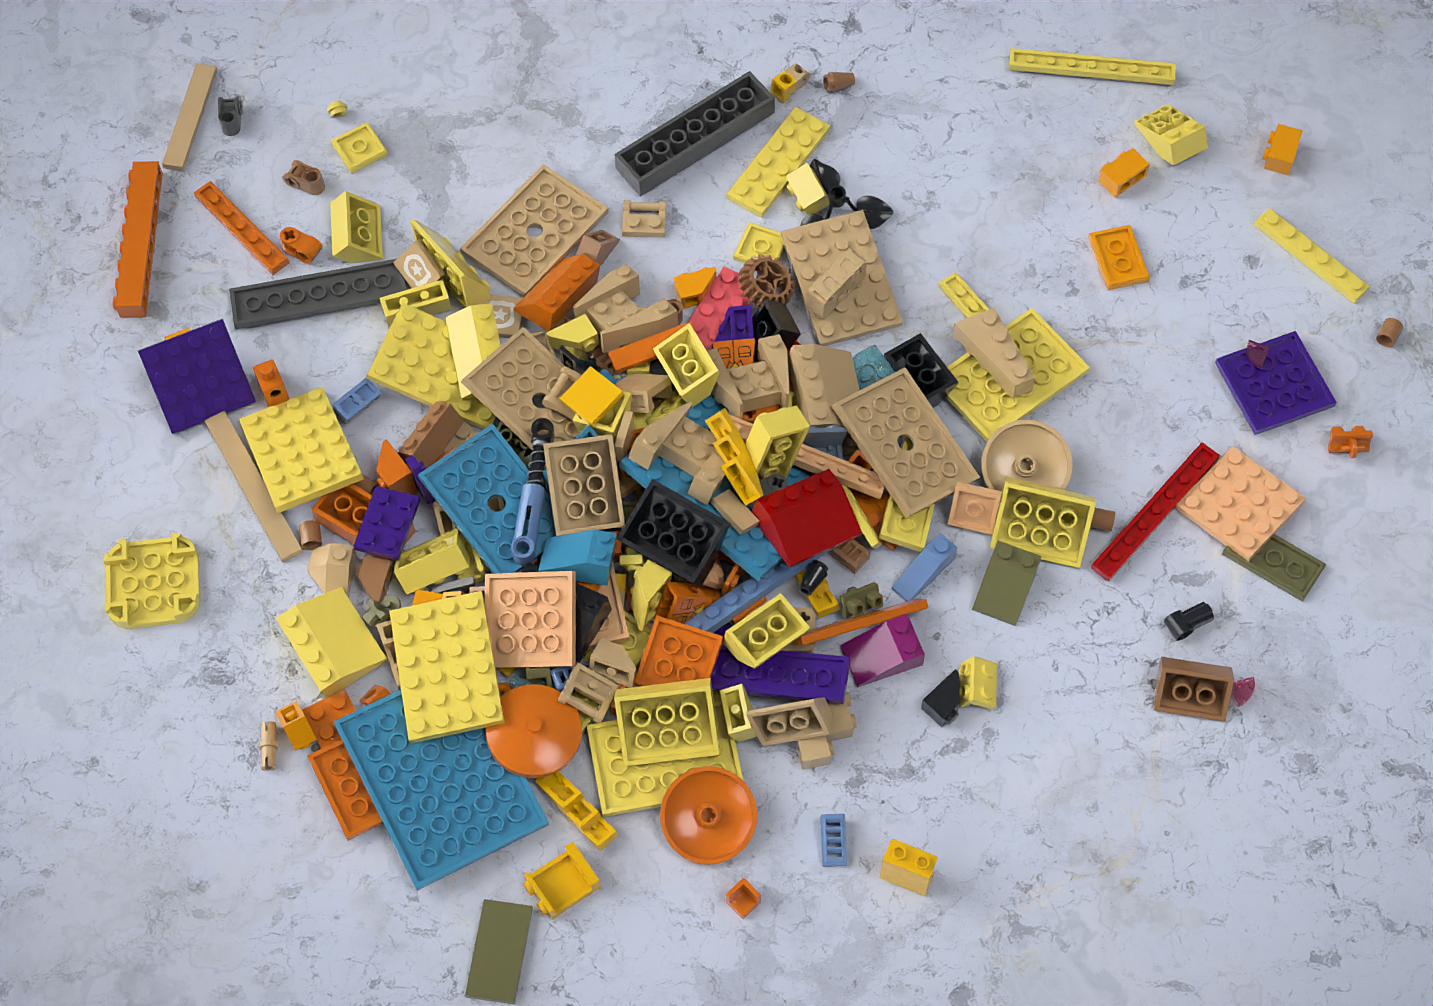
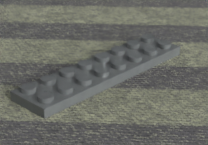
[229,259,406,329]

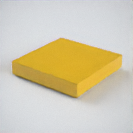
[559,366,624,427]

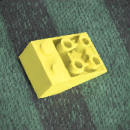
[1134,104,1208,166]

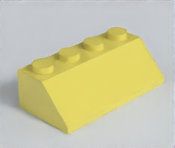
[445,303,501,400]

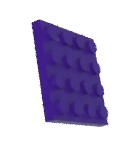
[138,318,256,434]
[1215,331,1337,435]

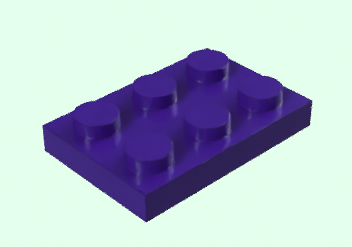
[354,486,420,561]

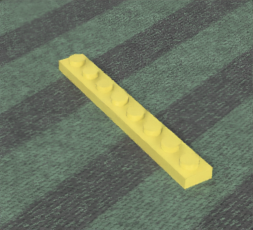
[1008,48,1176,85]

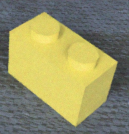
[786,163,829,215]

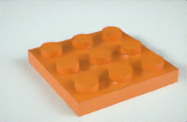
[634,615,724,686]

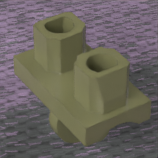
[840,582,884,618]
[362,595,401,629]

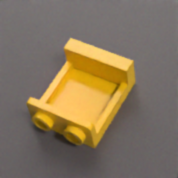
[880,839,938,896]
[523,841,601,920]

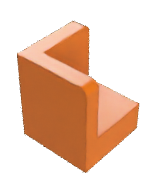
[726,877,761,919]

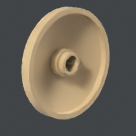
[981,419,1073,491]

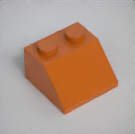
[376,439,417,495]

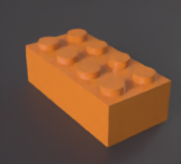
[311,484,415,562]

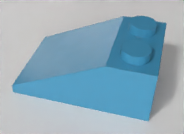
[538,529,617,586]

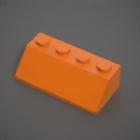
[513,254,601,331]

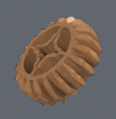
[738,254,796,308]

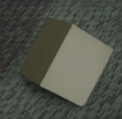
[526,667,553,688]

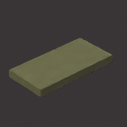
[1222,534,1326,602]
[465,899,533,1004]

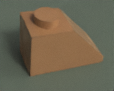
[576,230,620,265]
[356,555,394,603]

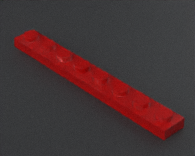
[1091,442,1220,582]

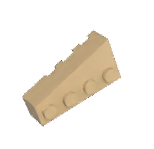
[952,308,1035,399]

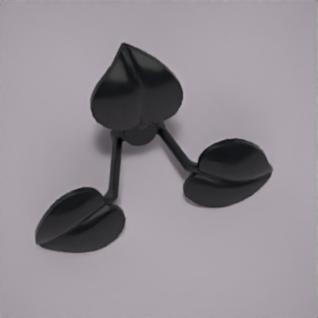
[800,159,893,229]

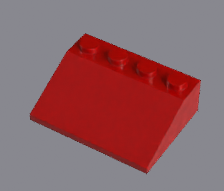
[752,469,862,568]

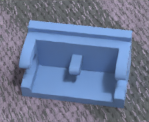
[333,378,382,424]

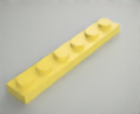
[1254,208,1370,303]

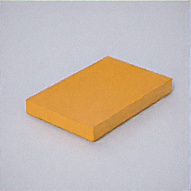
[1088,225,1150,290]

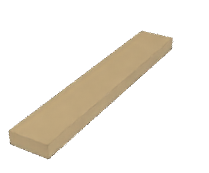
[162,63,218,171]

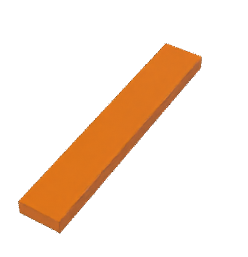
[194,181,290,275]
[793,598,928,645]

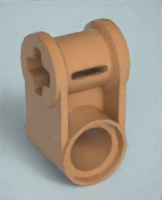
[282,160,325,195]

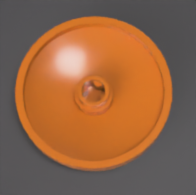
[486,684,582,778]
[660,766,757,864]

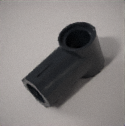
[1164,601,1214,641]

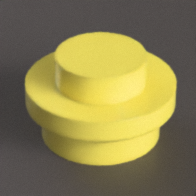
[327,101,348,118]

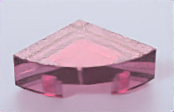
[1246,340,1270,368]
[1232,677,1255,707]

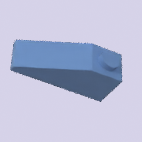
[892,533,958,601]

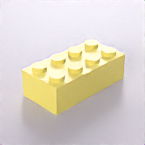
[745,405,810,480]

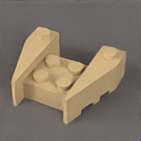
[573,264,678,353]
[707,334,789,419]
[628,402,725,505]

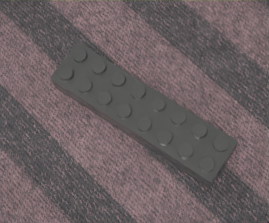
[614,71,775,197]

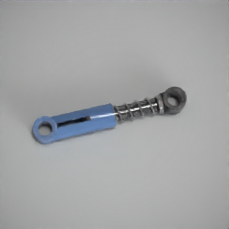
[511,418,555,565]

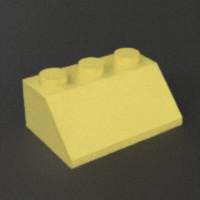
[330,191,383,263]
[653,323,720,408]
[394,528,470,595]
[723,593,810,668]

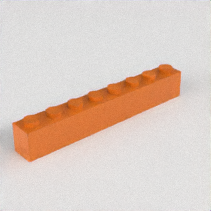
[113,161,163,318]

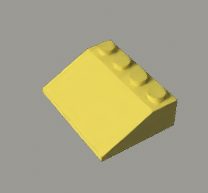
[410,219,490,308]
[990,477,1096,568]
[276,587,388,697]
[614,678,720,766]

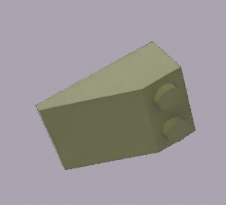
[972,540,1042,626]

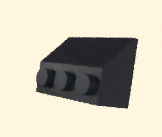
[882,333,958,408]

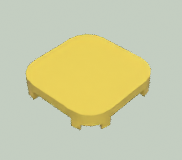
[103,533,201,629]

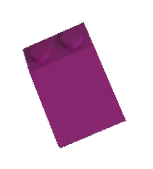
[841,614,925,687]

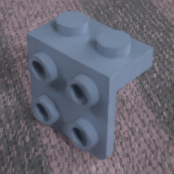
[799,425,847,471]

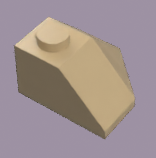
[307,543,358,597]

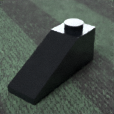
[559,345,597,375]

